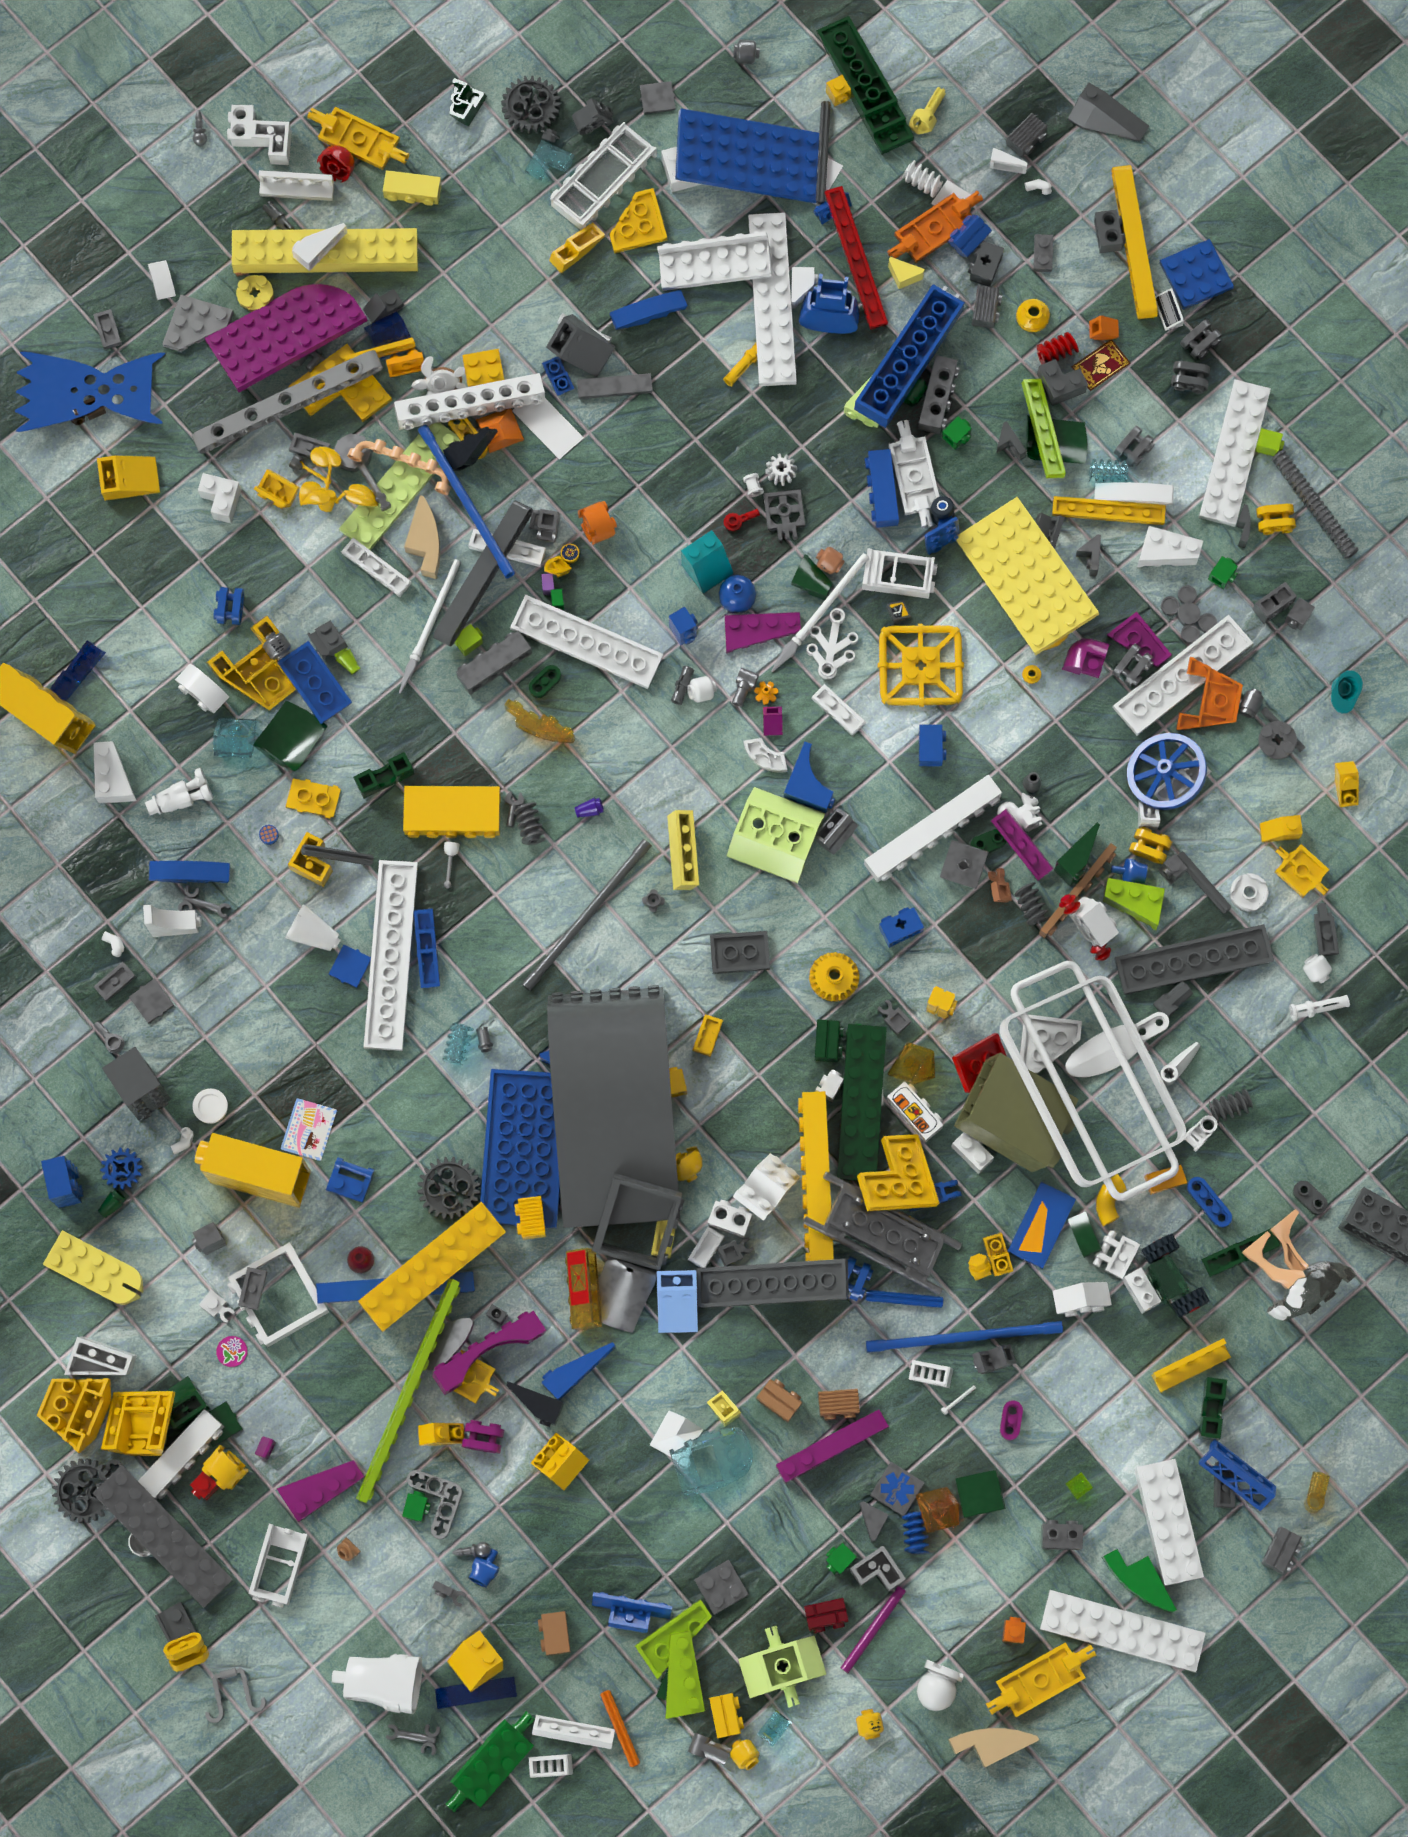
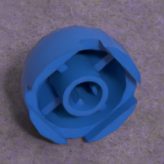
[719,575,756,613]

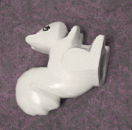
[997,793,1043,832]

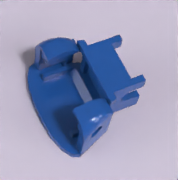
[799,274,859,334]

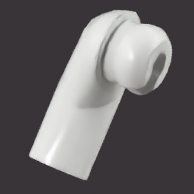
[1025,179,1052,195]
[102,931,124,957]
[171,1127,194,1154]

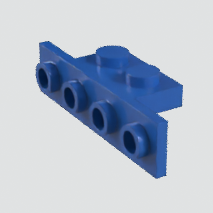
[592,1592,672,1633]

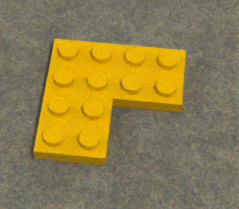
[288,344,392,422]
[857,1134,939,1211]

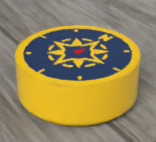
[561,544,579,564]

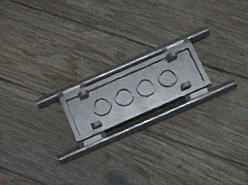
[803,1171,962,1295]

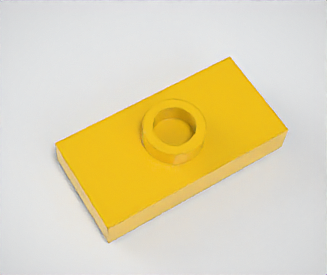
[692,1014,723,1057]

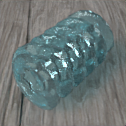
[1089,459,1128,483]
[442,1023,474,1066]

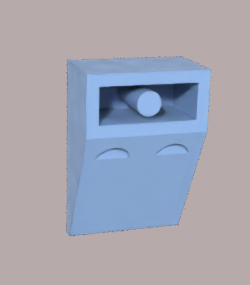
[657,1270,698,1333]

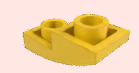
[982,1232,1013,1277]

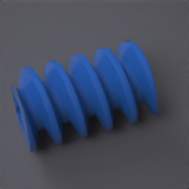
[902,1512,929,1554]

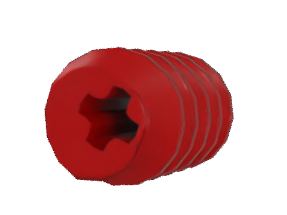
[1037,332,1079,365]

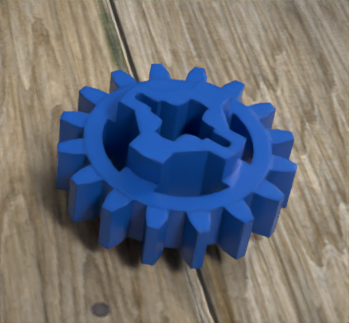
[100,1147,144,1191]

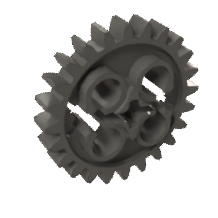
[501,76,560,134]
[417,1157,481,1220]
[52,1458,111,1523]

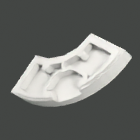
[743,738,787,773]

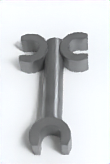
[178,885,231,919]
[386,1724,440,1755]

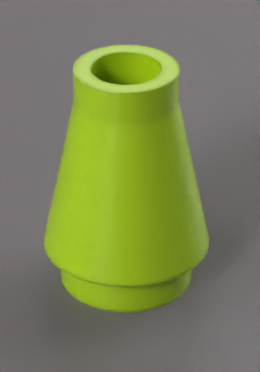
[334,647,361,675]

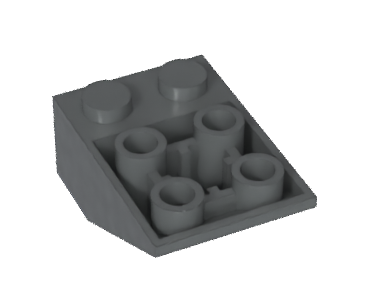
[546,314,616,377]

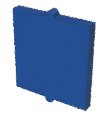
[329,945,371,988]

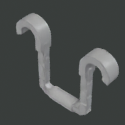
[205,1667,266,1723]

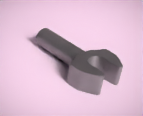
[505,791,524,827]

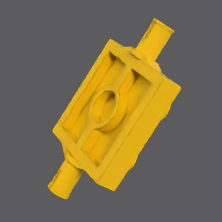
[1274,844,1330,898]
[449,1350,499,1404]

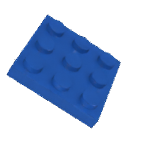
[1159,239,1234,310]

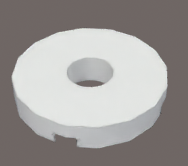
[1230,873,1269,912]

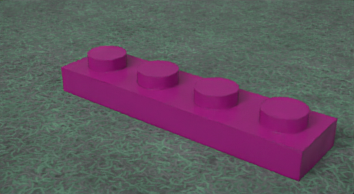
[991,809,1054,881]

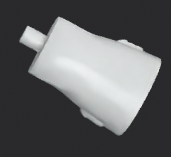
[332,1654,422,1714]

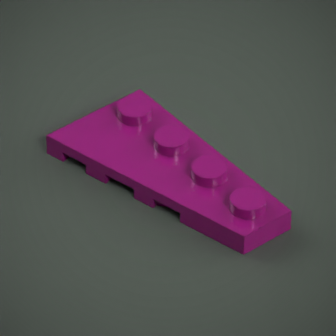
[725,612,801,653]

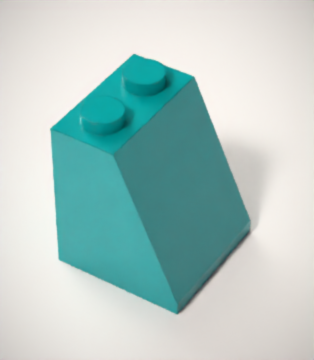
[681,530,734,594]

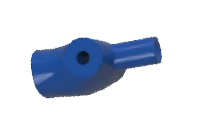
[1111,859,1148,884]
[468,1549,499,1588]

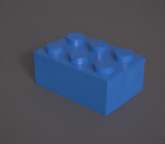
[41,1156,84,1208]

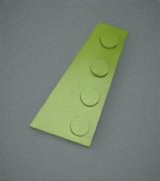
[634,1600,712,1680]
[665,1631,705,1719]

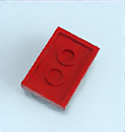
[952,1033,1007,1093]

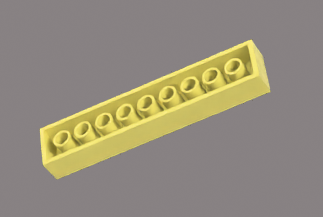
[232,228,418,273]

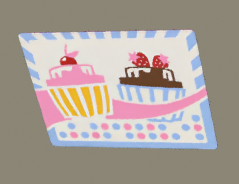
[281,1098,337,1161]

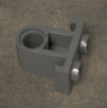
[572,98,614,135]

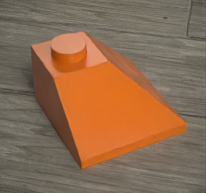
[476,408,524,453]

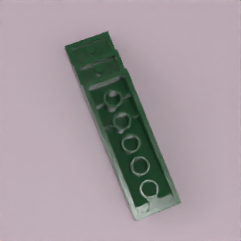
[816,16,914,155]

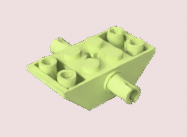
[738,1626,827,1708]

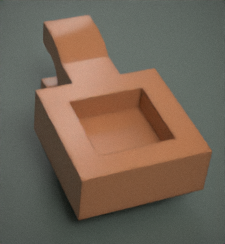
[988,868,1012,903]

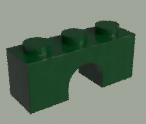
[353,752,415,799]
[1198,1377,1227,1441]

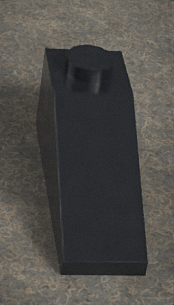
[506,1381,564,1428]

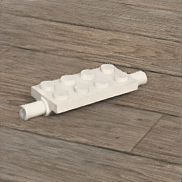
[888,420,939,528]

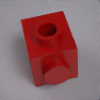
[190,1471,219,1500]

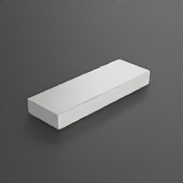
[811,684,866,737]

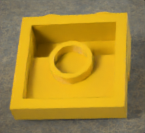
[462,349,504,387]

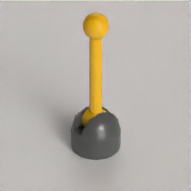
[289,454,332,484]

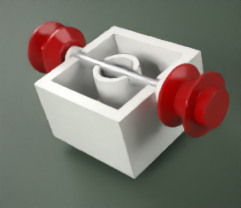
[1059,894,1119,961]

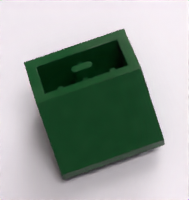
[167,1376,210,1431]

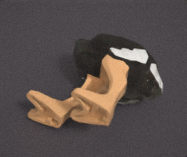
[1242,1209,1357,1321]

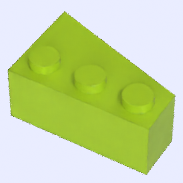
[1103,878,1165,930]

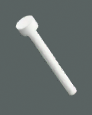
[941,1385,976,1415]

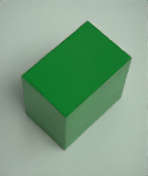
[551,589,564,610]

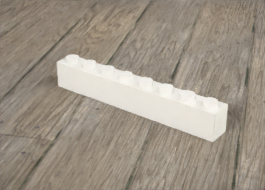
[864,774,1002,882]

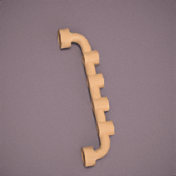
[347,439,451,495]

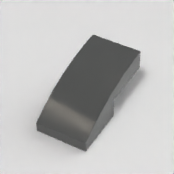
[1236,504,1250,548]

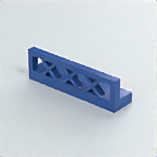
[1199,1439,1276,1511]

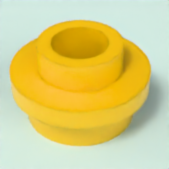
[1022,665,1041,684]

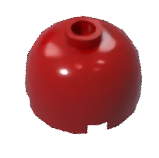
[317,145,355,182]

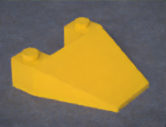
[206,616,296,710]

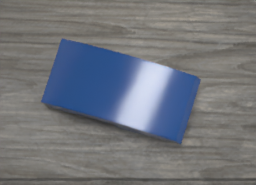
[542,356,574,396]

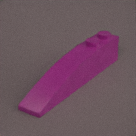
[776,1410,889,1484]

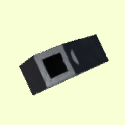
[443,427,498,471]

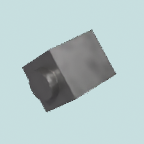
[1285,597,1315,631]

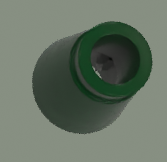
[98,1189,126,1218]

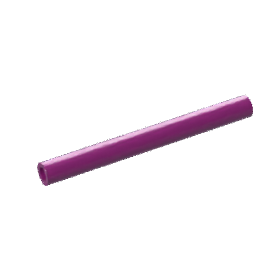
[840,1586,906,1673]

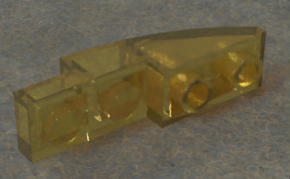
[504,699,575,743]

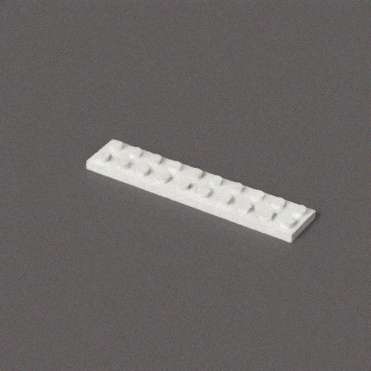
[748,213,796,386]
[364,860,418,1051]

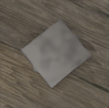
[640,81,675,114]
[129,978,174,1024]

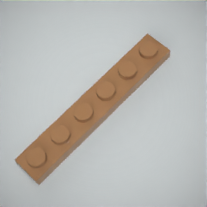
[1039,843,1117,939]

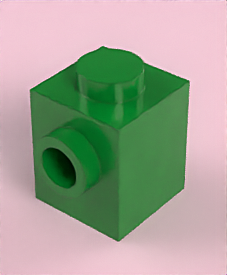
[942,416,972,450]
[1208,556,1238,590]
[402,1491,431,1523]
[826,1543,857,1575]

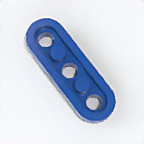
[1187,1177,1232,1228]

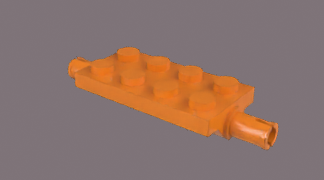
[887,191,983,263]

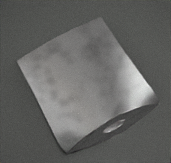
[586,1256,657,1333]

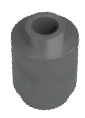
[1240,689,1264,718]

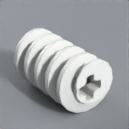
[902,160,943,198]

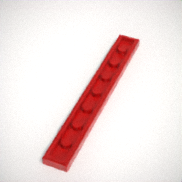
[824,186,888,330]

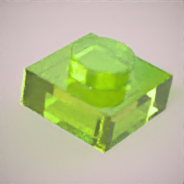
[1065,1472,1093,1500]

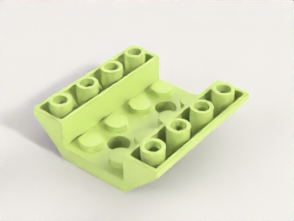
[727,787,825,883]

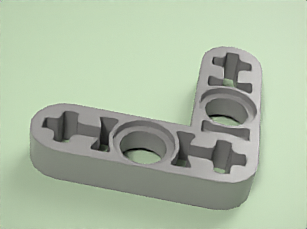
[407,1470,463,1539]

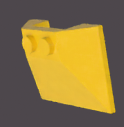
[101,1391,175,1456]

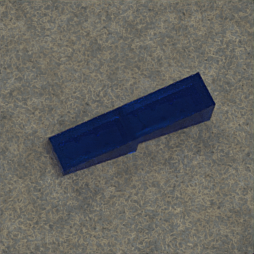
[50,640,106,701]

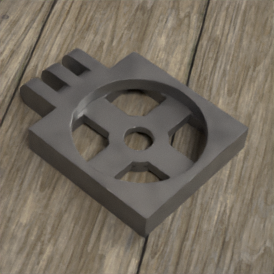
[763,489,805,541]

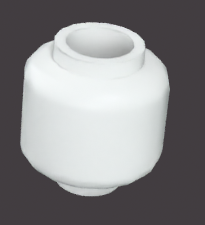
[687,676,717,703]
[1303,954,1332,984]

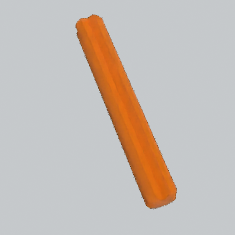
[600,1690,640,1767]

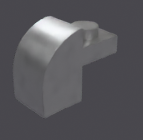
[972,1344,1016,1374]

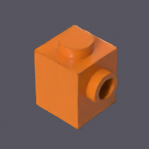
[1002,1617,1026,1644]

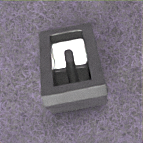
[859,1501,888,1542]

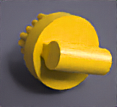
[968,1253,992,1281]

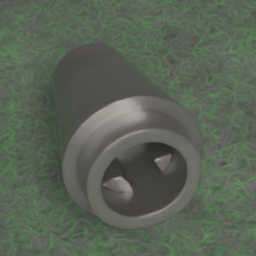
[1022,772,1041,793]

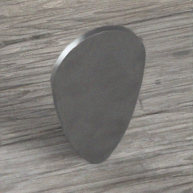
[417,1318,474,1371]

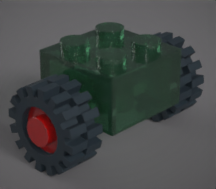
[1141,1233,1210,1318]

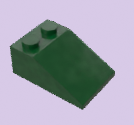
[1054,822,1100,886]

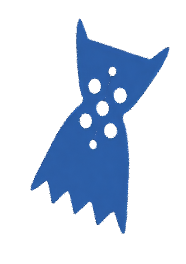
[15,352,166,432]

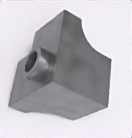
[529,509,560,543]

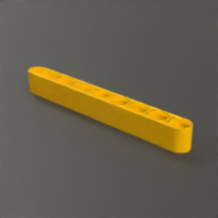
[1112,165,1158,320]

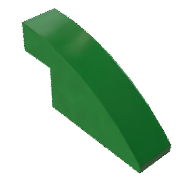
[1101,1549,1177,1613]

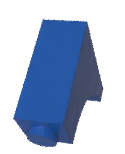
[784,742,835,813]

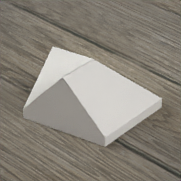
[650,1411,703,1464]

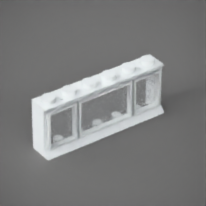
[550,122,657,230]

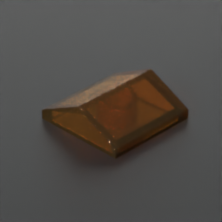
[916,1487,959,1533]

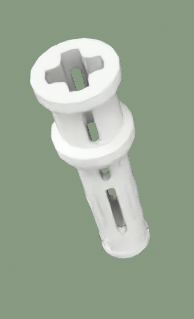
[1289,995,1350,1021]

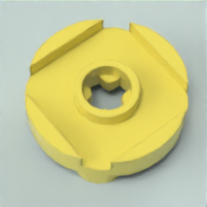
[236,275,274,312]

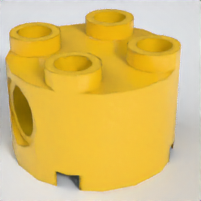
[202,1445,249,1490]

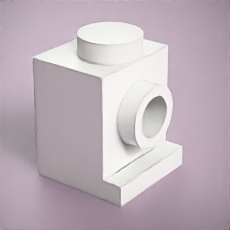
[815,1070,844,1102]

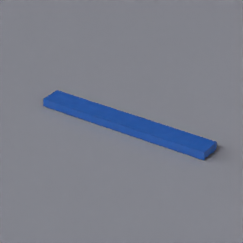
[316,1272,475,1304]

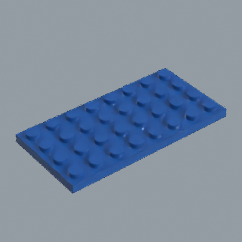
[675,108,819,203]
[480,1069,560,1228]

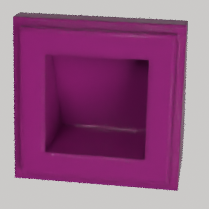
[255,1436,276,1460]

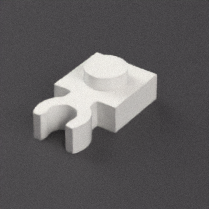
[199,1290,236,1323]

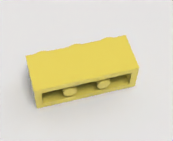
[383,170,442,206]

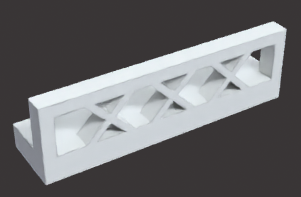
[259,170,334,201]

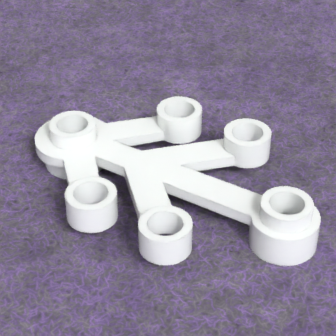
[806,608,858,680]

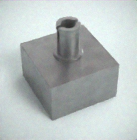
[940,840,989,889]

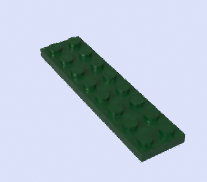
[837,1024,887,1181]

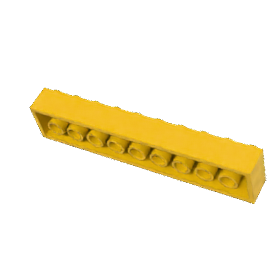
[798,1091,834,1261]

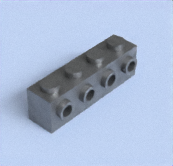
[456,630,532,695]

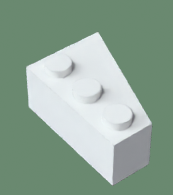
[64,1336,137,1375]

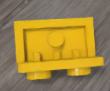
[254,469,300,509]

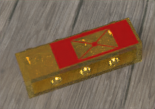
[565,1248,602,1330]

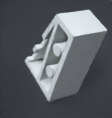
[1137,526,1203,567]
[94,741,137,803]

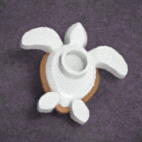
[411,356,467,411]

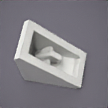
[1138,801,1160,830]

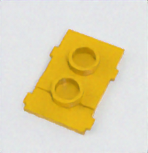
[286,778,341,819]

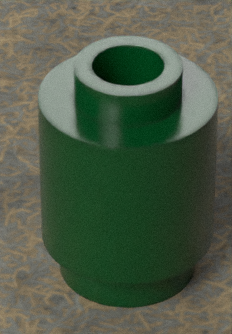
[904,378,928,406]

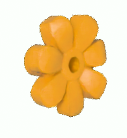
[754,681,778,705]

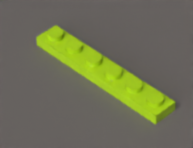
[1021,379,1066,478]

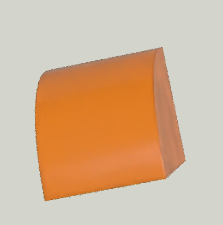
[1089,315,1119,340]

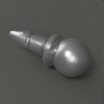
[192,110,207,146]
[452,1542,491,1558]

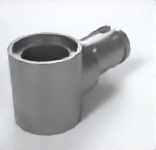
[732,667,759,707]

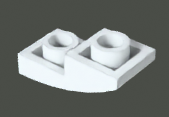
[148,260,176,300]

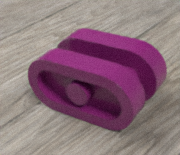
[461,1420,504,1454]

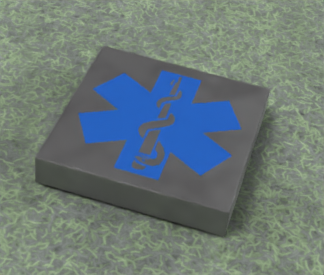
[870,1462,925,1516]

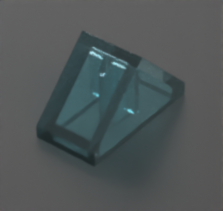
[757,1710,792,1747]

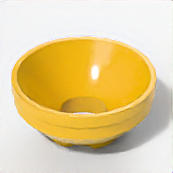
[1016,299,1050,332]

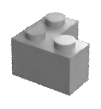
[850,1546,906,1592]

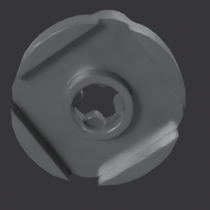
[1259,721,1297,759]

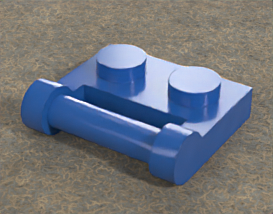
[326,1157,375,1203]

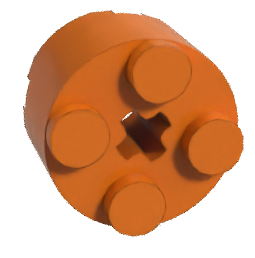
[578,501,617,545]

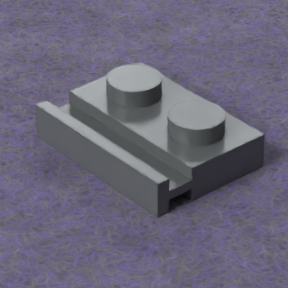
[307,620,348,660]
[155,1602,197,1643]

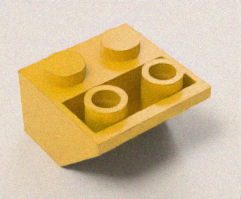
[531,1433,589,1490]

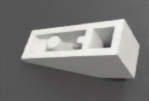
[292,223,347,271]

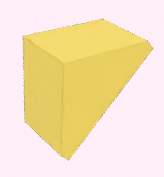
[888,257,925,289]
[707,1390,741,1427]

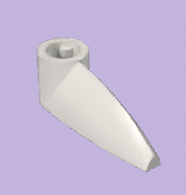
[1159,1042,1200,1086]

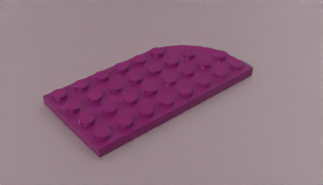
[205,284,368,393]

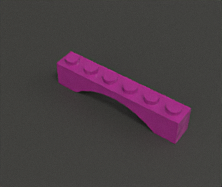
[432,1310,546,1395]

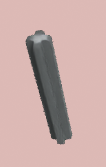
[301,844,374,866]
[1177,851,1231,914]

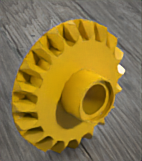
[809,952,859,1002]

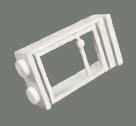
[862,548,938,599]
[248,1524,309,1608]

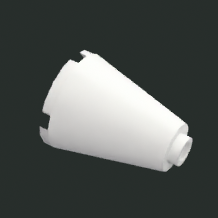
[285,904,341,951]

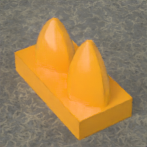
[386,348,424,378]

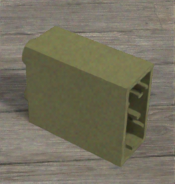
[954,1053,1079,1172]

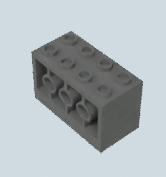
[102,1047,171,1121]
[1338,1187,1408,1266]

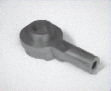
[93,1021,125,1054]

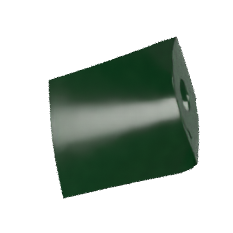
[1026,415,1088,464]
[253,701,328,772]

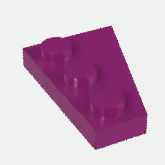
[1107,611,1172,667]

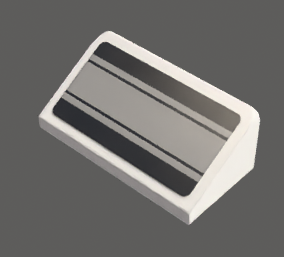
[1155,289,1184,331]

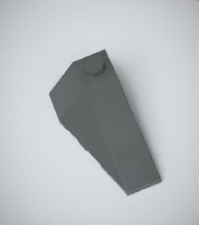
[1068,82,1149,142]

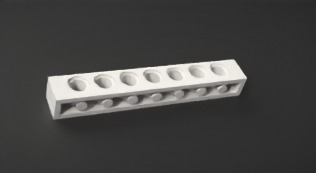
[394,373,545,430]

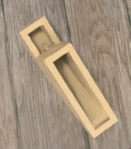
[404,495,440,579]
[948,1728,1039,1767]

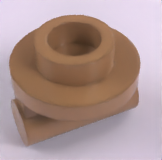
[337,1537,361,1561]

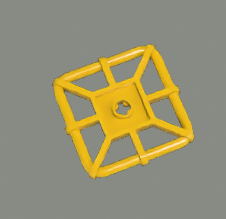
[877,624,964,707]

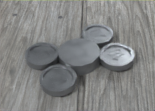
[1160,585,1217,643]

